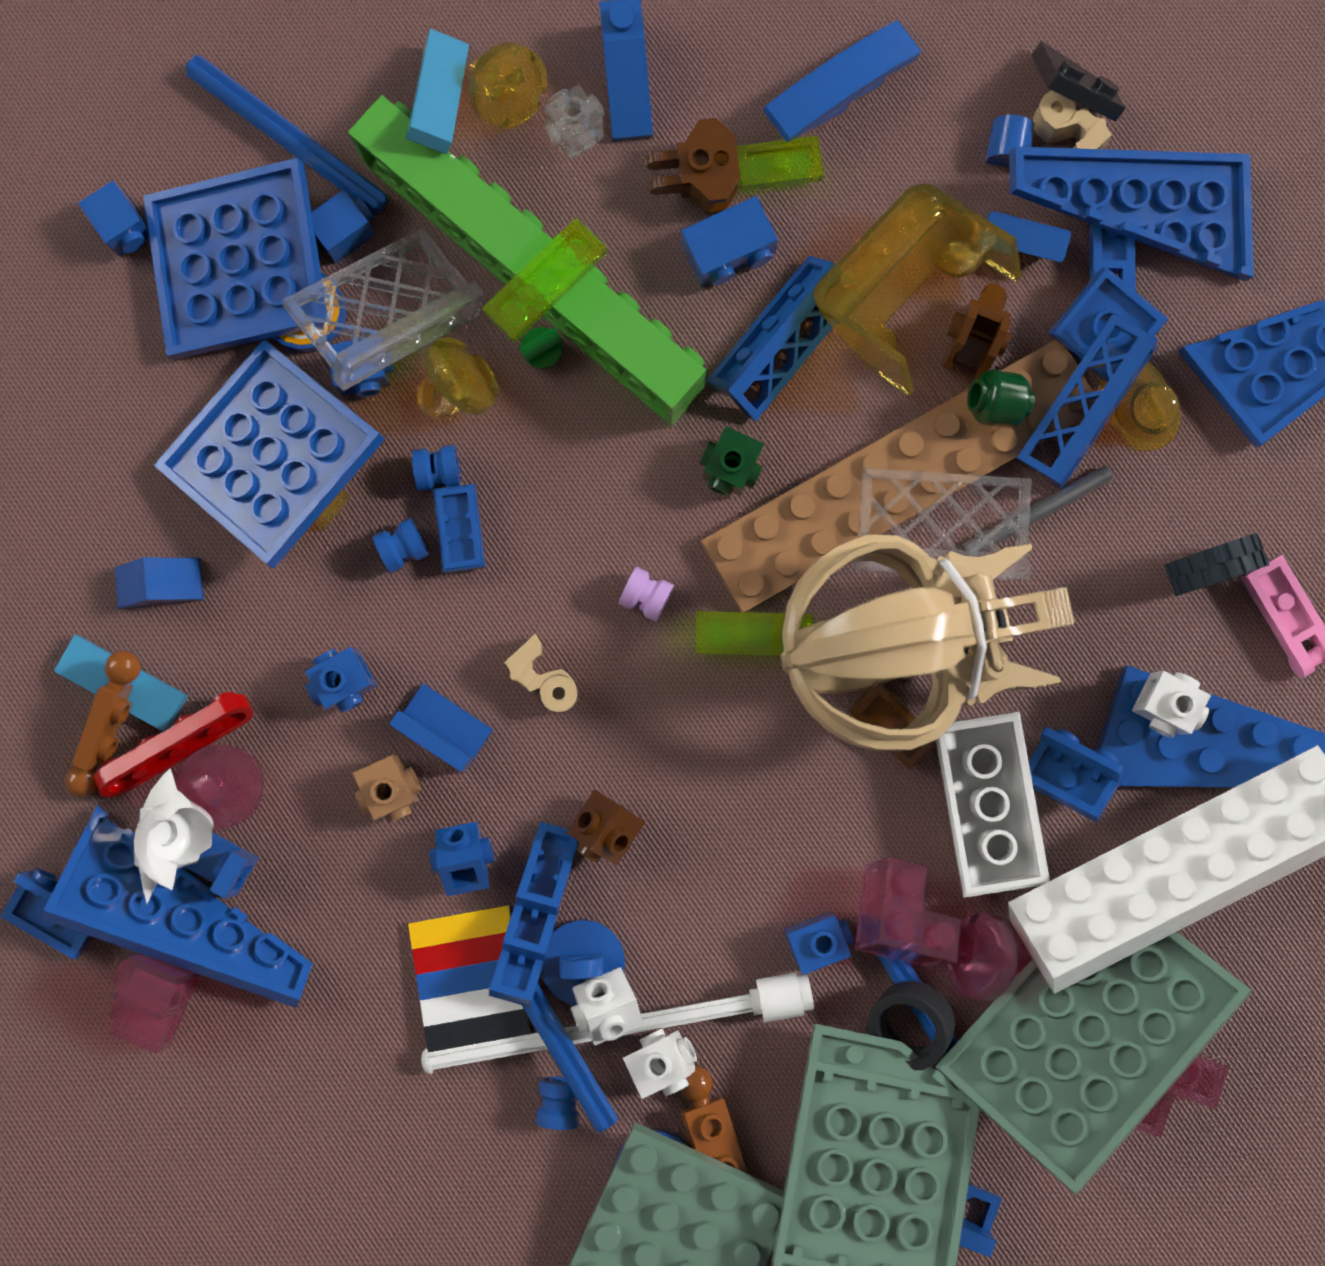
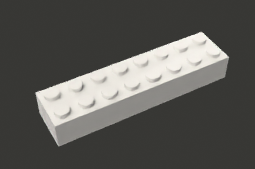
[1008,746,1325,994]

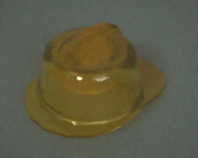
[1098,362,1181,451]

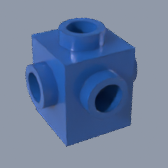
[305,647,378,713]
[429,821,494,897]

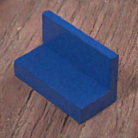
[389,683,494,772]

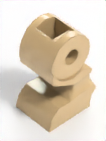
[1033,91,1112,149]
[504,633,578,712]

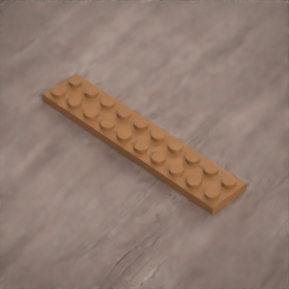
[701,340,1097,614]

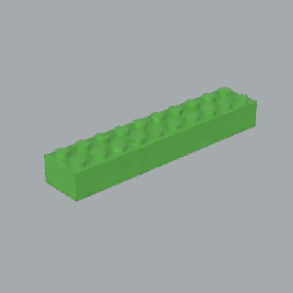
[348,95,706,427]

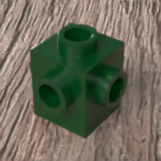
[699,426,764,497]

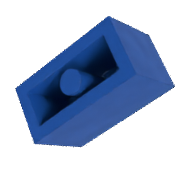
[680,195,778,287]

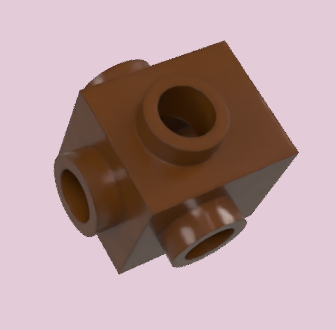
[567,789,645,865]

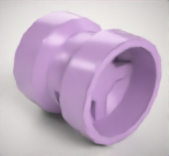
[618,566,674,622]

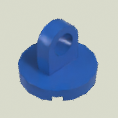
[541,919,626,1005]

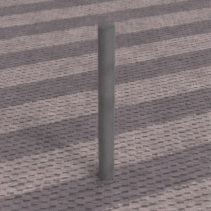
[960,465,1113,557]

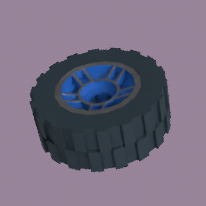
[1164,533,1269,597]

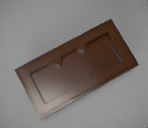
[848,680,936,770]

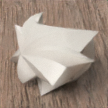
[134,768,214,904]

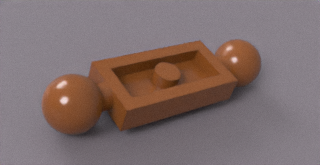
[65,650,141,798]
[680,1066,748,1174]

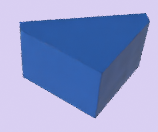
[115,557,204,609]

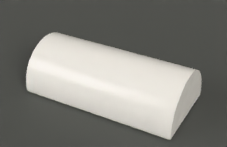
[935,712,1050,898]

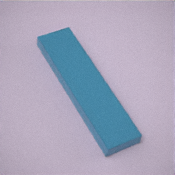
[406,28,469,154]

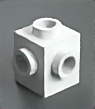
[1132,671,1211,738]
[570,967,643,1046]
[623,1028,697,1099]

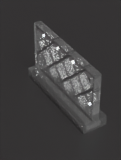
[283,228,485,391]
[854,468,1032,581]

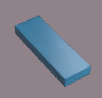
[54,634,189,732]

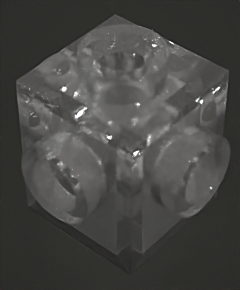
[543,84,605,159]

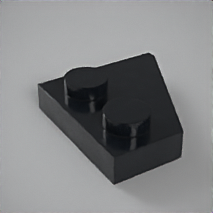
[1031,41,1126,122]

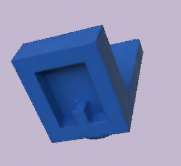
[184,831,259,899]

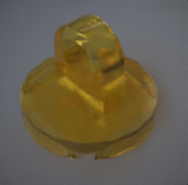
[468,42,547,129]
[417,337,498,418]

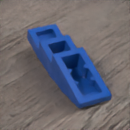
[762,20,922,143]
[489,822,579,1008]

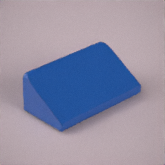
[982,211,1071,262]

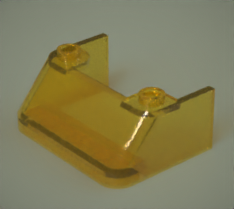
[814,184,1021,396]

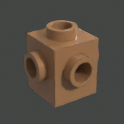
[353,755,421,824]

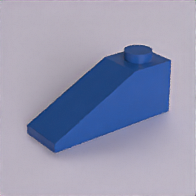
[599,0,653,142]

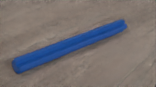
[185,55,388,215]

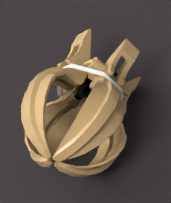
[780,535,1074,751]

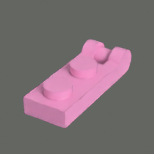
[1240,555,1325,679]

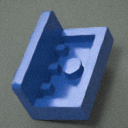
[1029,727,1123,823]
[0,868,92,959]

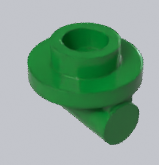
[518,327,563,369]

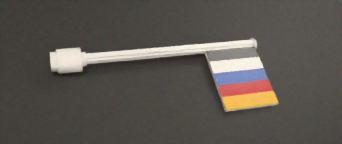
[408,905,814,1074]

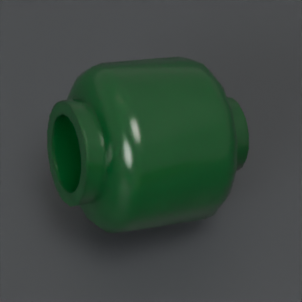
[967,370,1035,428]

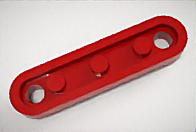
[94,692,254,797]

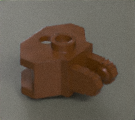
[644,118,740,215]
[941,283,1012,380]

